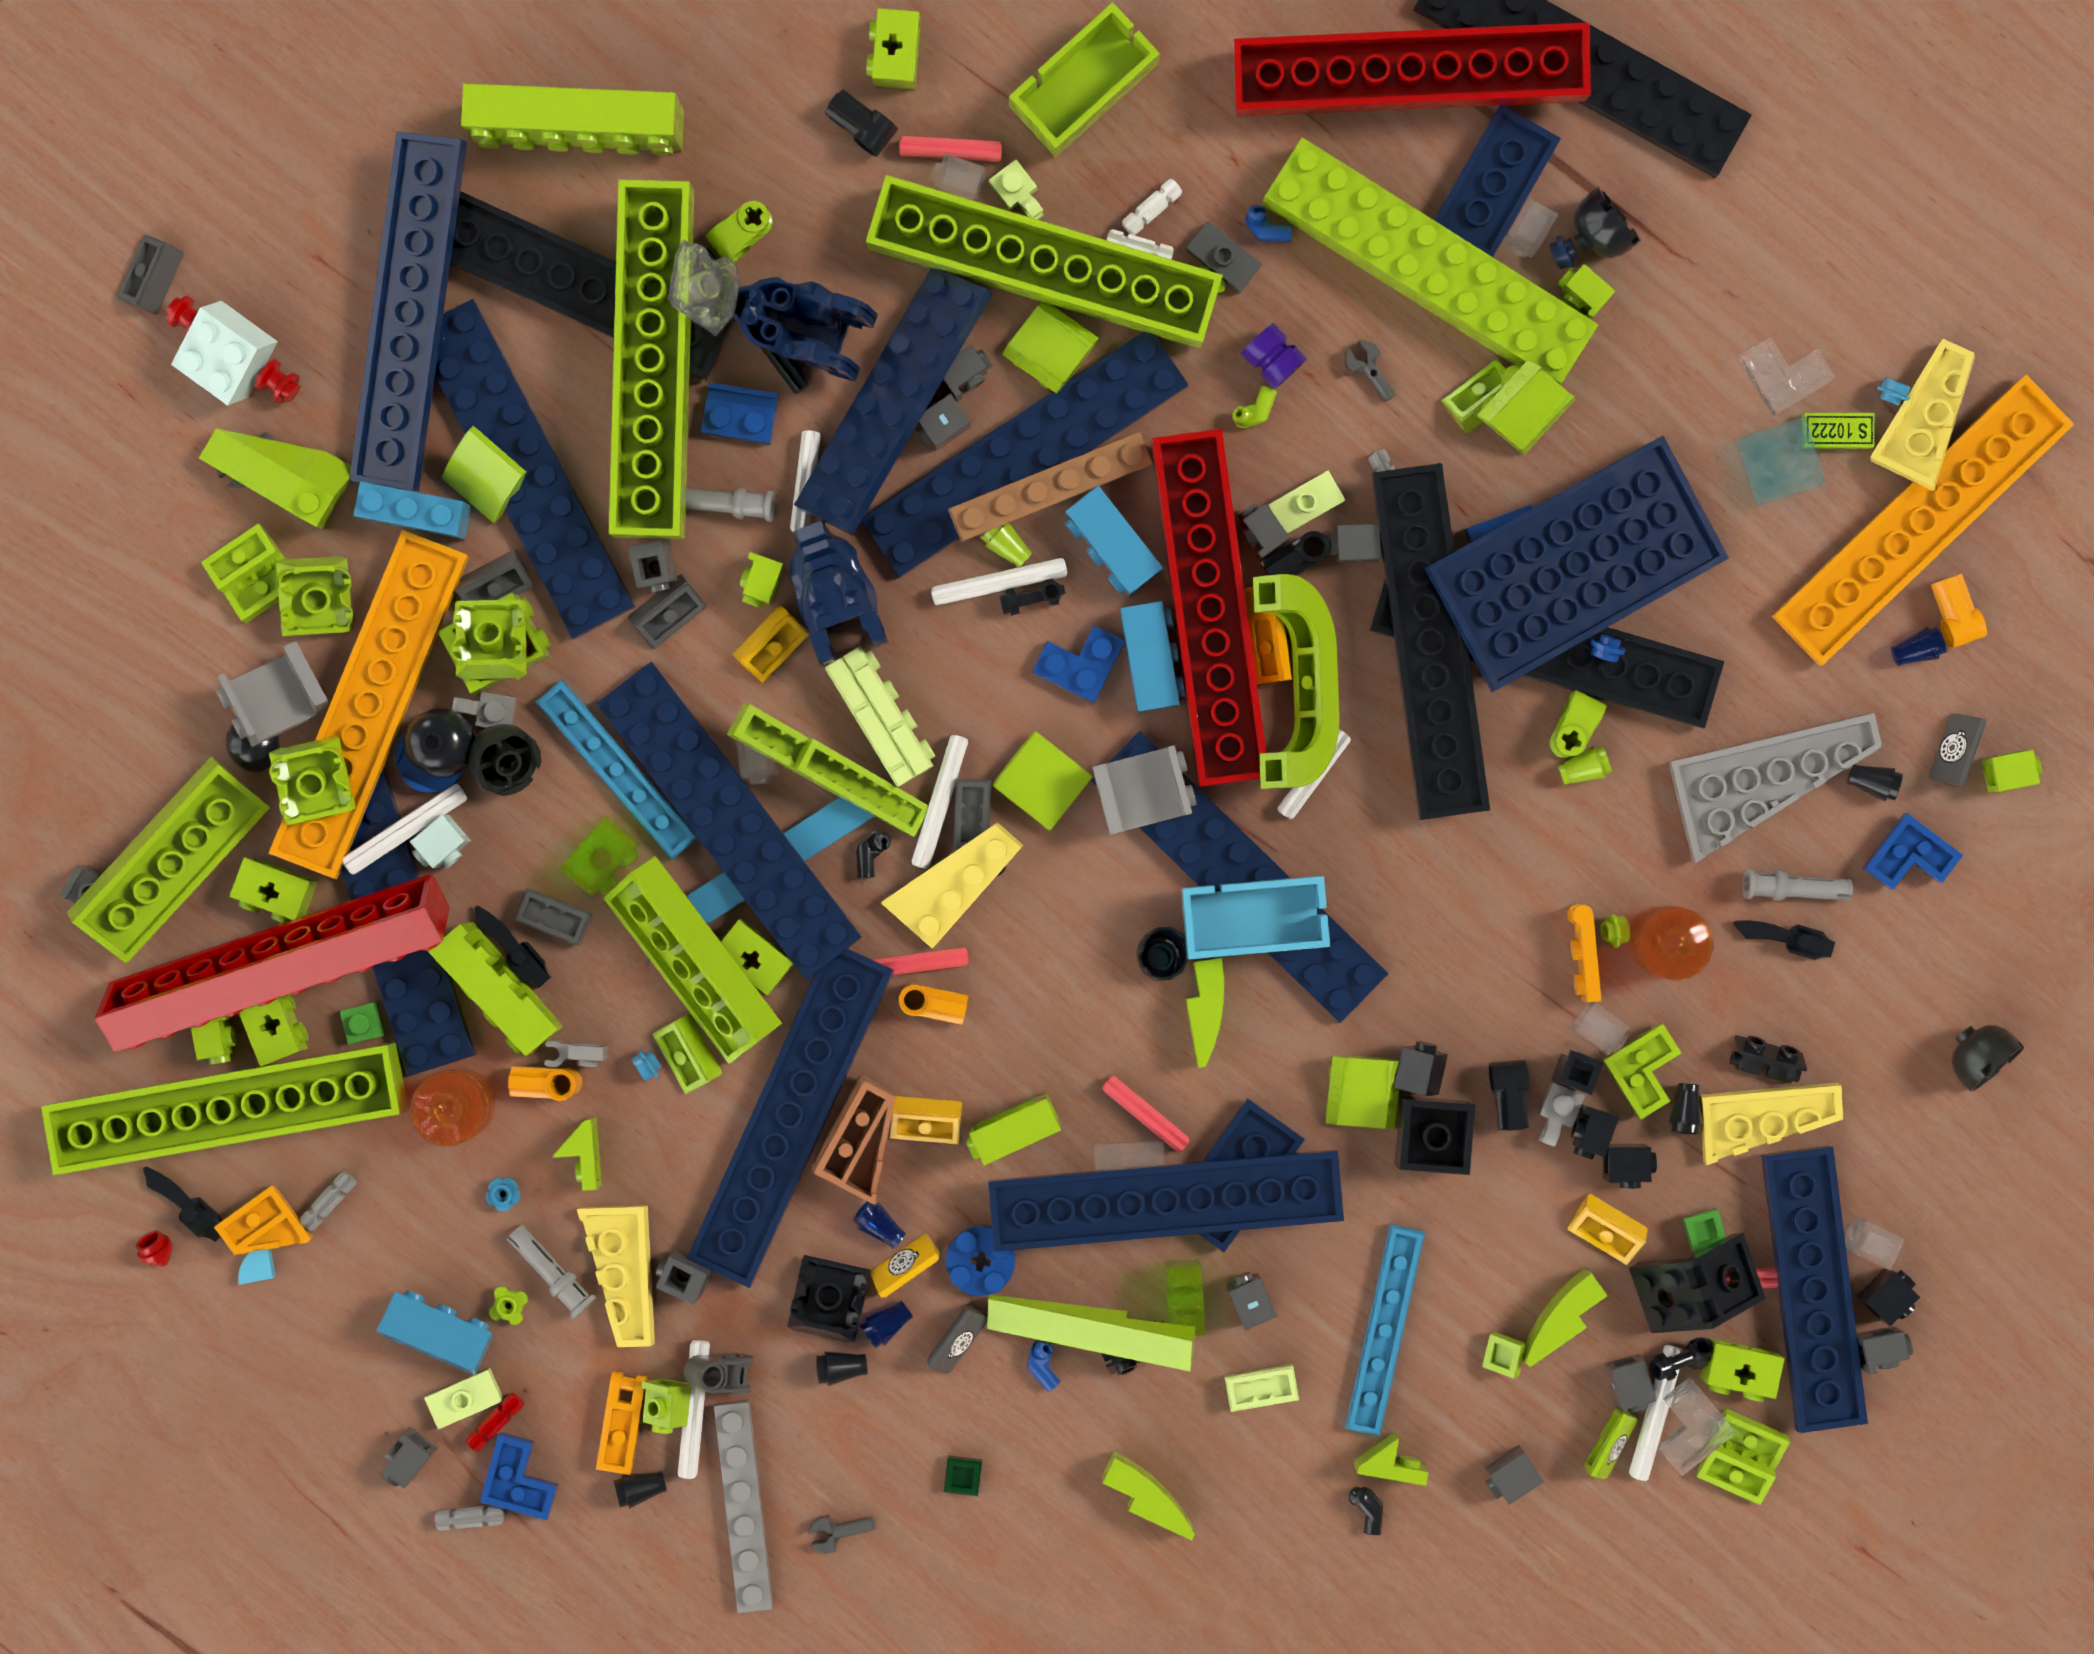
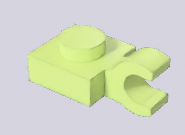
[989,160,1044,220]

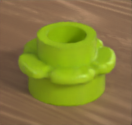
[1600,914,1630,948]

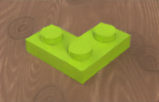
[1602,1023,1681,1120]

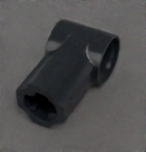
[825,89,898,158]
[1261,531,1329,576]
[1489,1059,1529,1131]

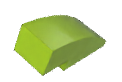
[1185,957,1224,1068]
[1523,1268,1607,1368]
[1102,1451,1195,1541]

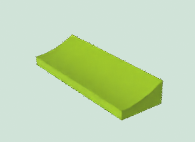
[67,756,271,964]
[603,856,783,1064]

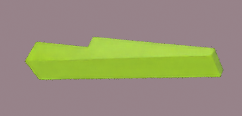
[726,704,929,837]
[987,1295,1196,1372]

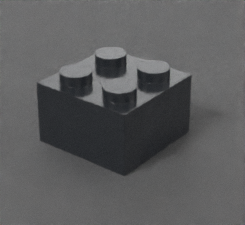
[1395,1096,1475,1175]

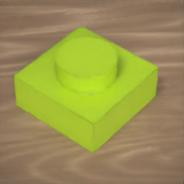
[1482,1332,1527,1379]

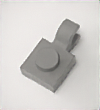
[451,691,518,728]
[544,1040,609,1067]
[1537,1082,1585,1147]

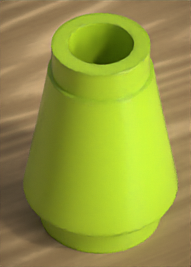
[980,523,1032,567]
[1558,746,1613,785]

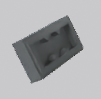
[1186,221,1262,293]
[954,778,992,849]
[514,888,593,946]

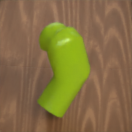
[1232,386,1277,429]

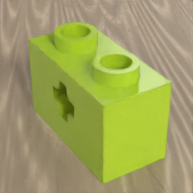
[866,8,921,90]
[229,857,318,923]
[721,919,794,996]
[239,994,308,1067]
[1700,1337,1785,1402]

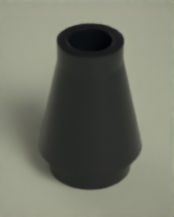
[1847,764,1903,801]
[1669,1083,1704,1135]
[816,1351,868,1386]
[614,1471,667,1509]

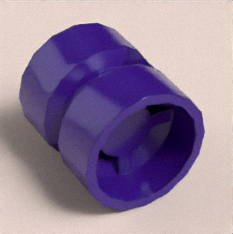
[1241,323,1307,390]

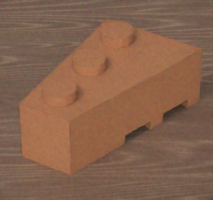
[811,1074,895,1205]

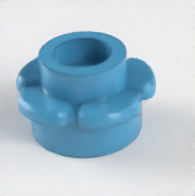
[1876,377,1911,405]
[631,1049,662,1082]
[486,1177,521,1211]

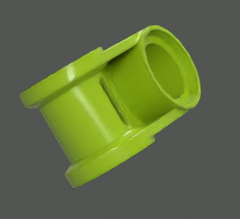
[706,201,773,265]
[1549,690,1607,759]

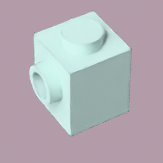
[410,814,471,869]

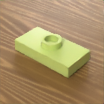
[1268,470,1345,534]
[1224,1364,1299,1412]
[424,1368,504,1430]

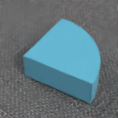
[238,1249,276,1285]

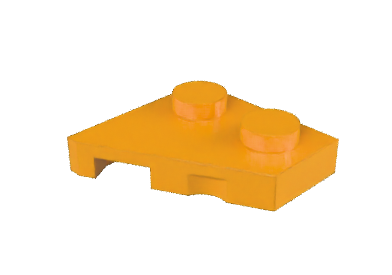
[214,1184,313,1255]

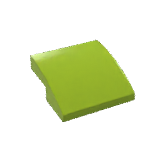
[442,426,526,523]
[201,523,285,624]
[991,730,1093,831]
[1696,1408,1790,1505]

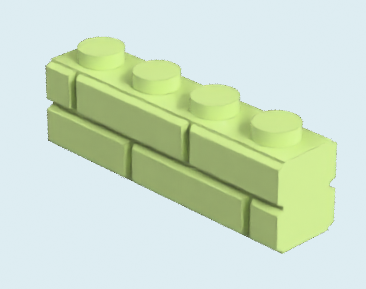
[825,647,936,788]

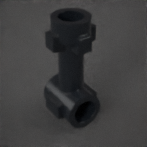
[999,578,1066,616]
[1650,1337,1713,1381]

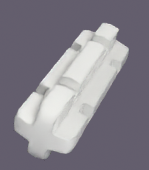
[1122,179,1182,235]
[1106,229,1174,259]

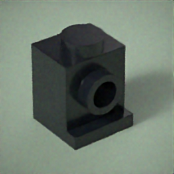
[1552,1050,1604,1095]
[1571,1104,1619,1160]

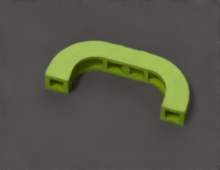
[1253,574,1339,789]

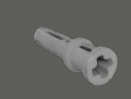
[686,488,776,522]
[1742,868,1853,901]
[506,1224,597,1319]

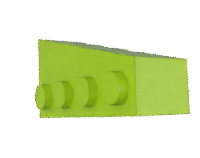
[428,922,563,1056]

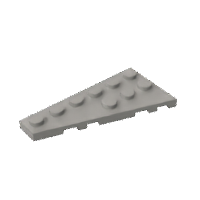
[1668,713,1883,863]

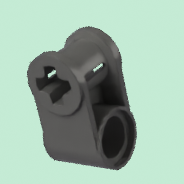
[683,1353,753,1394]

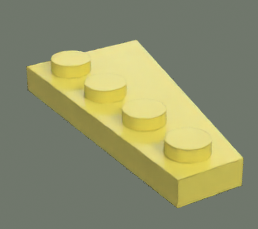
[1870,339,1975,491]
[881,822,1023,949]
[1699,1082,1843,1166]
[577,1205,655,1347]

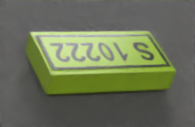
[1802,413,1875,449]

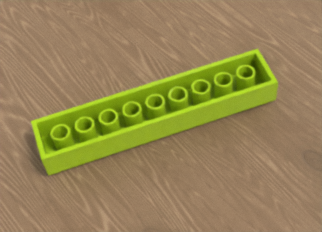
[1262,137,1599,385]
[866,175,1223,349]
[609,179,695,540]
[41,1042,409,1176]

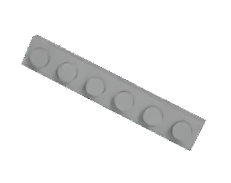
[714,1399,774,1613]

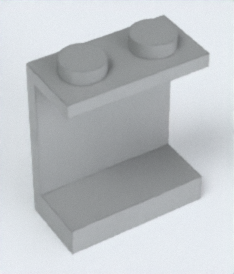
[216,641,329,747]
[1092,745,1197,835]

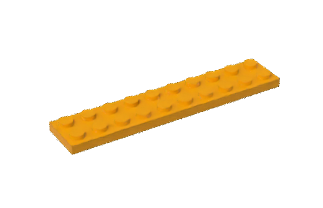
[1771,374,2074,666]
[268,530,469,880]

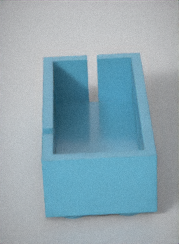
[1181,875,1330,959]

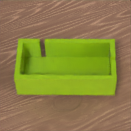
[1009,2,1160,158]

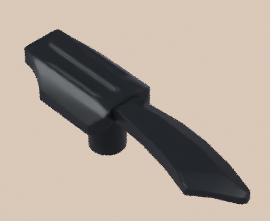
[475,906,551,988]
[1733,920,1835,960]
[143,1166,222,1242]

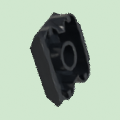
[787,1255,871,1342]

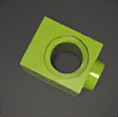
[1981,749,2042,793]

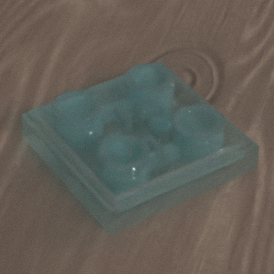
[1737,417,1826,506]

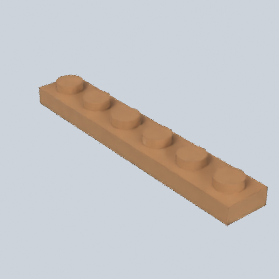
[948,432,1153,542]

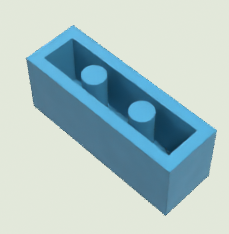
[353,481,472,540]
[1064,486,1163,597]
[1120,601,1185,713]
[377,1290,494,1376]

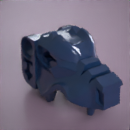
[728,277,878,381]
[789,521,889,667]

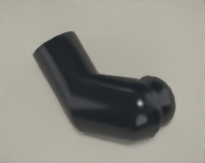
[856,830,891,878]
[1349,1487,1383,1535]

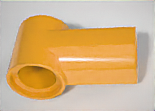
[1931,574,1987,649]
[899,982,969,1025]
[508,1066,583,1101]

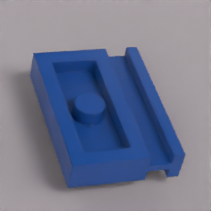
[701,382,779,445]

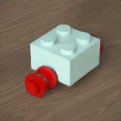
[166,296,301,405]

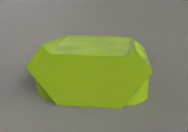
[1002,302,1099,394]
[1477,360,1575,455]
[276,555,353,636]
[452,599,527,681]
[269,736,356,825]
[1325,1055,1399,1129]

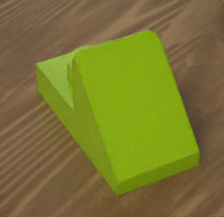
[552,1116,602,1191]
[1354,1432,1429,1486]

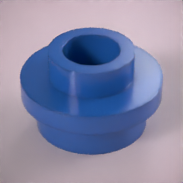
[1590,634,1626,662]

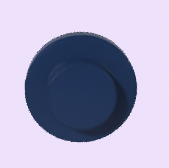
[1549,235,1579,269]

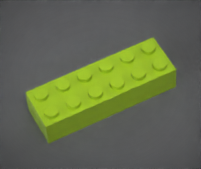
[461,83,684,156]

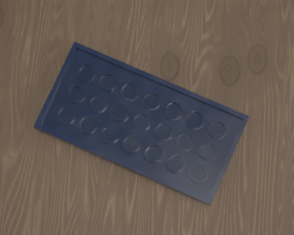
[1424,436,1729,692]

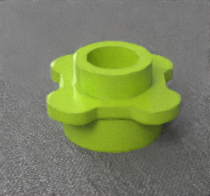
[489,1286,528,1325]

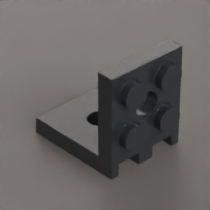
[1629,1233,1766,1333]

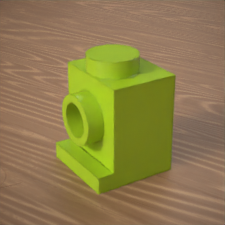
[1557,264,1615,319]
[740,552,786,608]
[191,1015,237,1065]
[641,1378,691,1434]

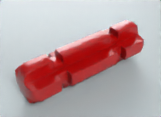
[465,1392,524,1452]

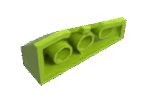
[199,428,351,529]

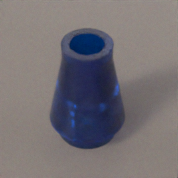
[1890,627,1947,667]
[853,1201,906,1249]
[860,1300,913,1349]

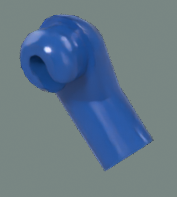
[1245,205,1292,242]
[1027,1340,1061,1392]

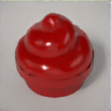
[136,1231,173,1267]

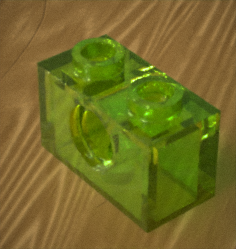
[559,816,641,896]
[1164,1259,1206,1336]

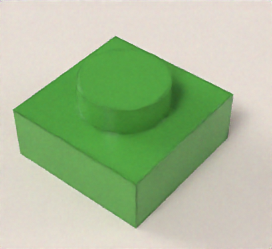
[340,1002,385,1045]
[1682,1208,1726,1253]

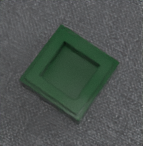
[944,1455,982,1496]

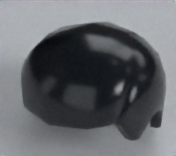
[226,724,280,772]
[1136,927,1188,981]

